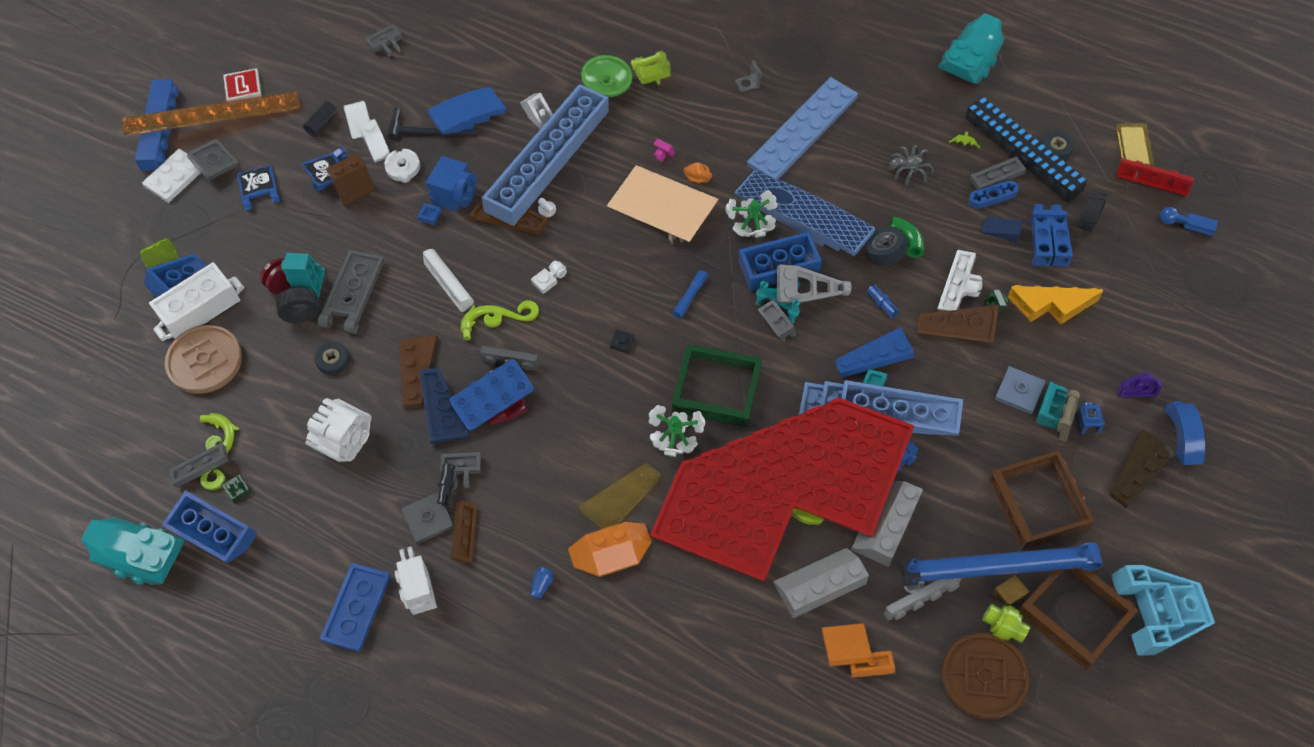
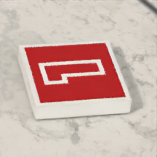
[224,68,262,104]

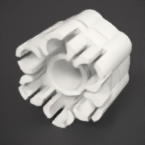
[305,398,371,462]

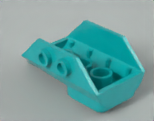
[938,13,1004,84]
[81,517,186,585]

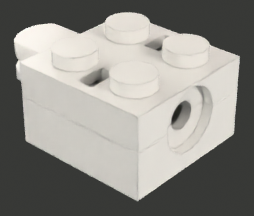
[395,546,437,615]

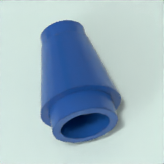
[529,566,554,599]

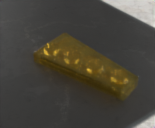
[578,463,661,529]

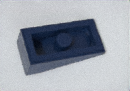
[981,217,1023,243]

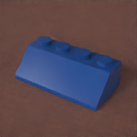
[162,491,258,563]

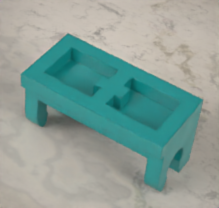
[1035,382,1068,430]

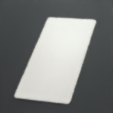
[344,101,370,139]

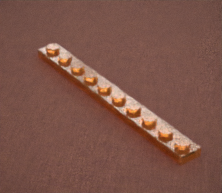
[121,91,300,135]

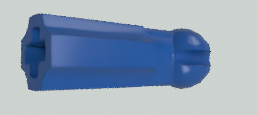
[1160,207,1218,236]

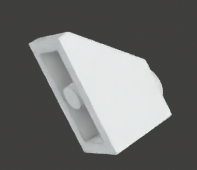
[520,93,553,129]
[359,119,390,162]

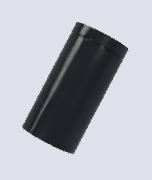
[303,101,338,137]

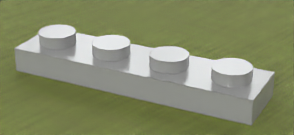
[884,578,962,621]

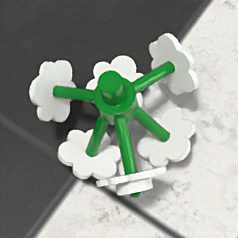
[726,190,777,238]
[649,405,705,458]

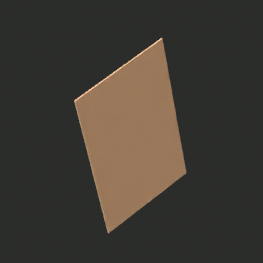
[607,165,719,242]

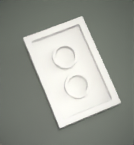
[142,149,201,203]

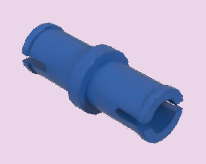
[867,285,900,318]

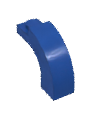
[1164,401,1205,465]

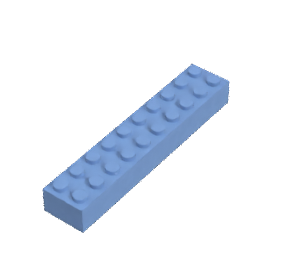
[482,84,609,226]

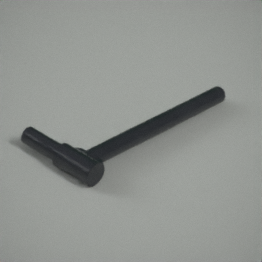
[387,107,477,139]

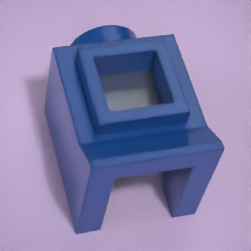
[1076,402,1105,434]

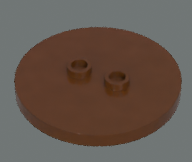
[941,633,1030,720]

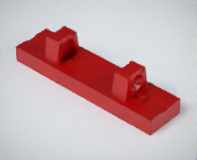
[1116,158,1194,196]

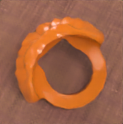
[684,162,712,183]

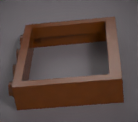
[988,450,1094,550]
[1019,568,1138,670]

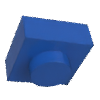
[417,203,442,226]

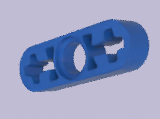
[968,181,1019,209]

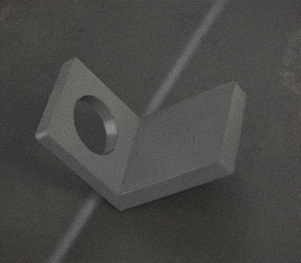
[735,60,762,93]

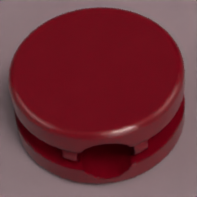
[260,258,291,294]

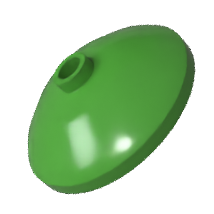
[581,55,632,97]

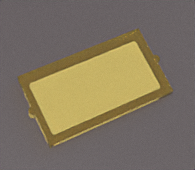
[1116,122,1154,166]

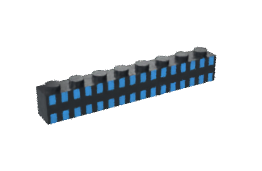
[965,96,1087,203]

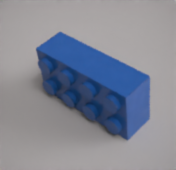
[738,232,821,291]

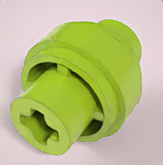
[982,604,1030,643]

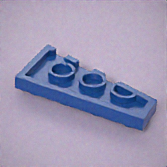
[835,327,914,378]

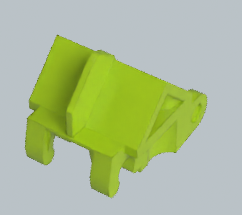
[631,51,671,85]

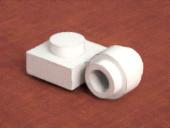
[531,261,567,294]

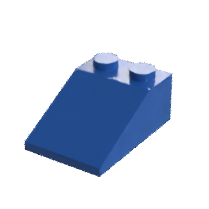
[145,253,206,298]

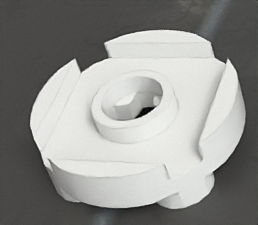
[384,149,421,183]

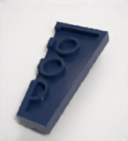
[419,368,469,444]

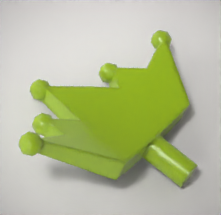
[949,132,980,148]

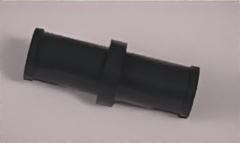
[437,463,456,506]

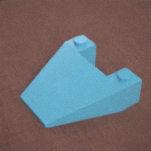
[1111,565,1215,656]

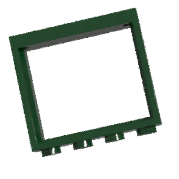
[672,344,762,428]

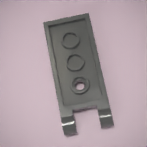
[318,250,385,334]

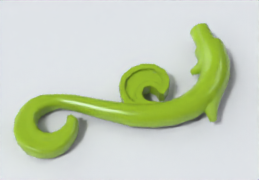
[460,300,539,340]
[200,413,239,491]

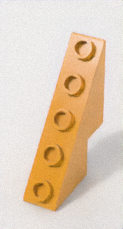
[1008,285,1103,324]

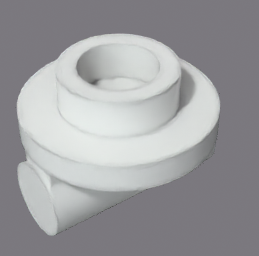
[538,198,556,217]

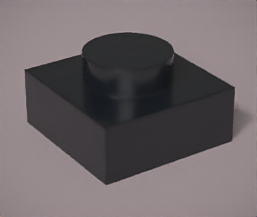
[610,329,634,354]

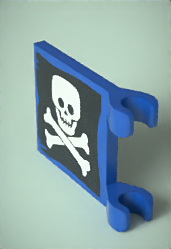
[302,147,347,188]
[237,165,280,211]

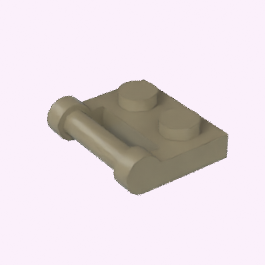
[1057,390,1080,442]

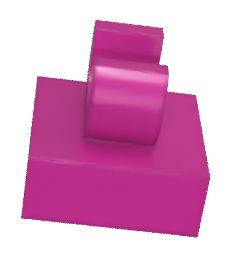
[654,138,675,162]

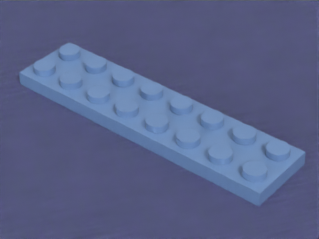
[747,77,858,179]

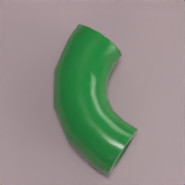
[889,216,925,258]

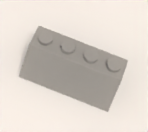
[851,481,923,567]
[773,548,869,618]

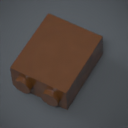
[326,153,375,206]

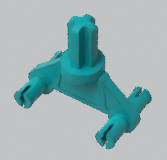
[756,279,801,324]

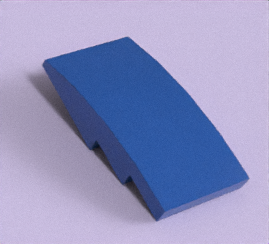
[427,87,506,135]

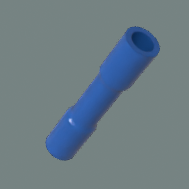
[672,270,708,319]

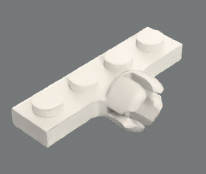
[937,250,982,312]

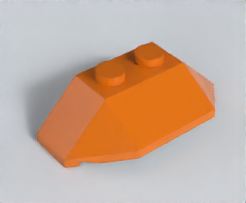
[568,522,652,577]

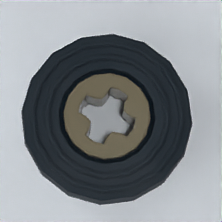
[1042,131,1074,160]
[314,342,349,375]

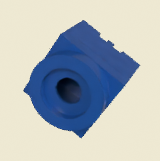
[425,156,477,212]

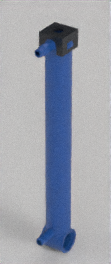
[900,543,1103,586]

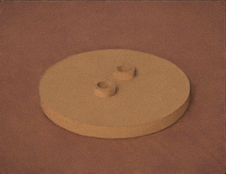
[165,325,242,394]

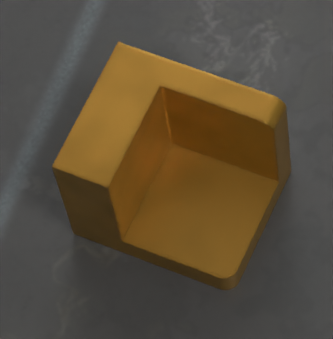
[992,575,1029,606]

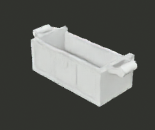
[149,262,244,341]

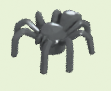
[888,144,934,185]

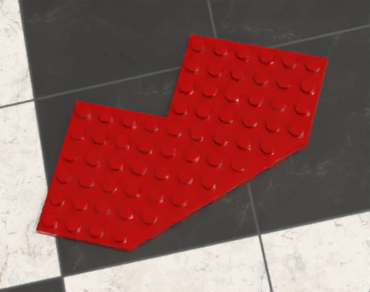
[650,398,915,582]

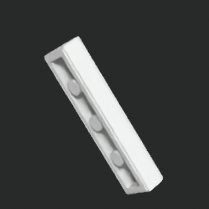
[423,249,474,313]

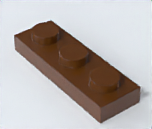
[451,500,477,565]

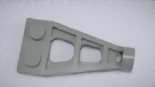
[777,265,851,304]

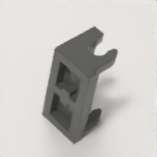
[758,299,797,342]

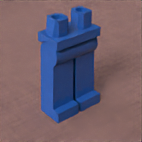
[1030,204,1073,267]

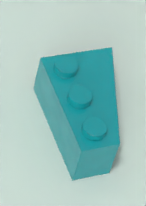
[281,253,326,300]

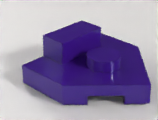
[1117,372,1162,397]

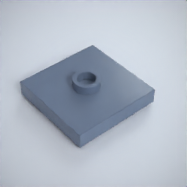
[995,366,1046,415]

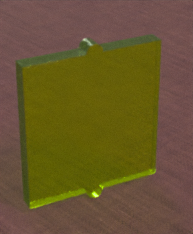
[139,237,179,268]

